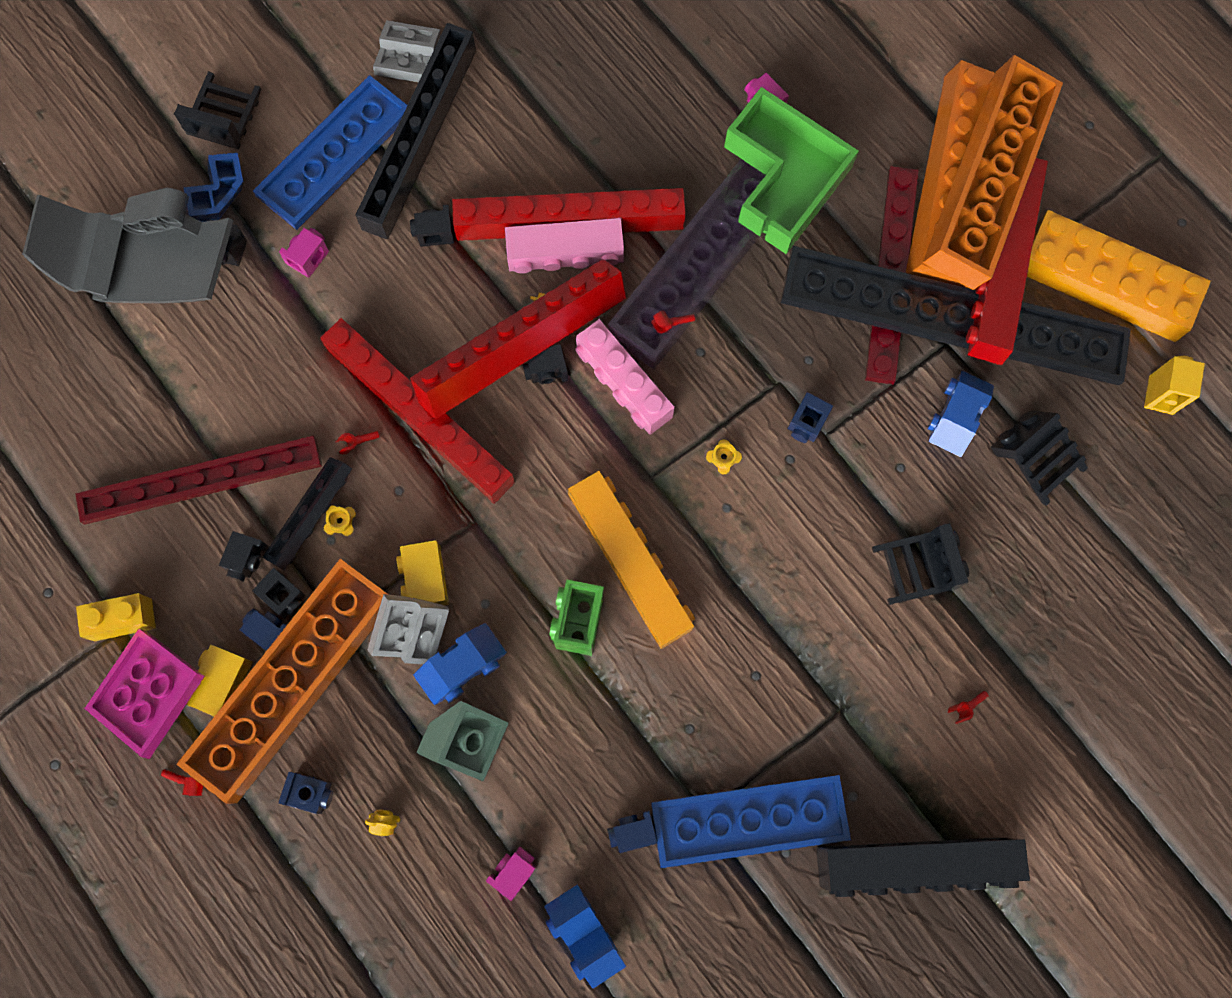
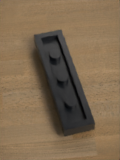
[262,457,352,570]

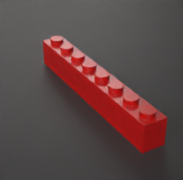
[966,158,1048,365]
[452,188,685,241]
[410,259,626,419]
[320,318,515,504]

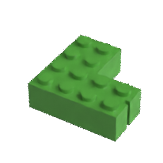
[724,87,859,254]

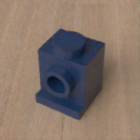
[787,392,833,443]
[239,608,287,651]
[278,772,333,814]
[607,811,657,853]

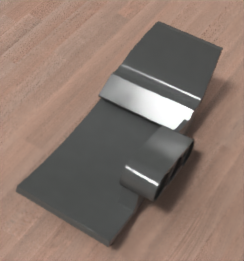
[22,188,234,303]

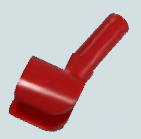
[651,310,695,334]
[335,431,379,455]
[948,691,989,724]
[161,769,203,796]

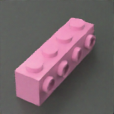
[505,218,624,273]
[575,319,674,435]

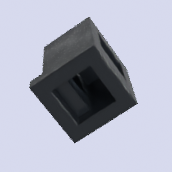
[410,205,454,247]
[522,344,568,384]
[219,531,269,582]
[252,568,306,618]

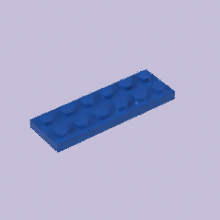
[253,75,407,230]
[651,775,851,868]

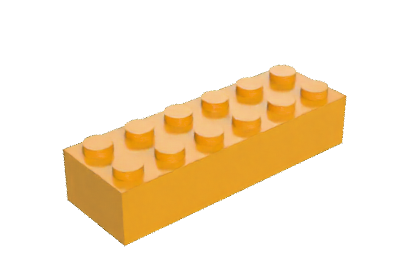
[1027,210,1211,343]

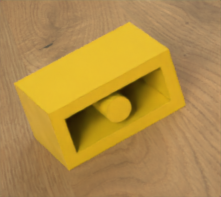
[1144,356,1205,415]
[396,540,449,606]
[76,593,156,641]
[186,645,253,716]

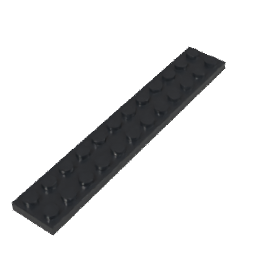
[780,246,1131,386]

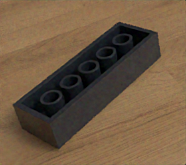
[816,837,1030,897]

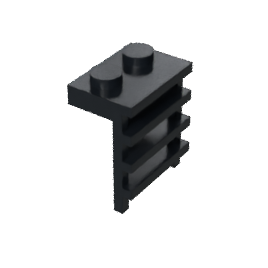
[174,71,262,150]
[991,410,1088,506]
[872,523,969,605]

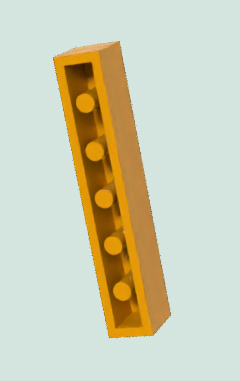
[568,471,695,649]

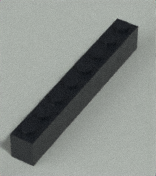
[355,23,476,240]

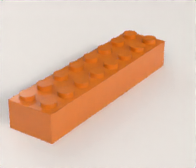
[923,55,1063,290]
[906,60,995,288]
[176,559,389,804]

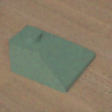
[416,701,509,781]

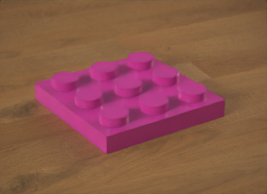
[84,629,205,759]

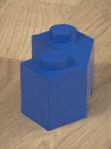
[183,153,243,222]
[927,371,994,457]
[413,623,507,705]
[544,884,626,989]

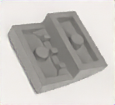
[373,20,440,82]
[367,594,449,664]

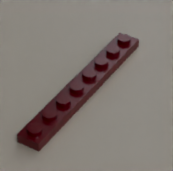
[865,166,918,385]
[75,435,322,525]

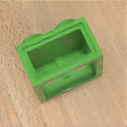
[549,580,604,656]

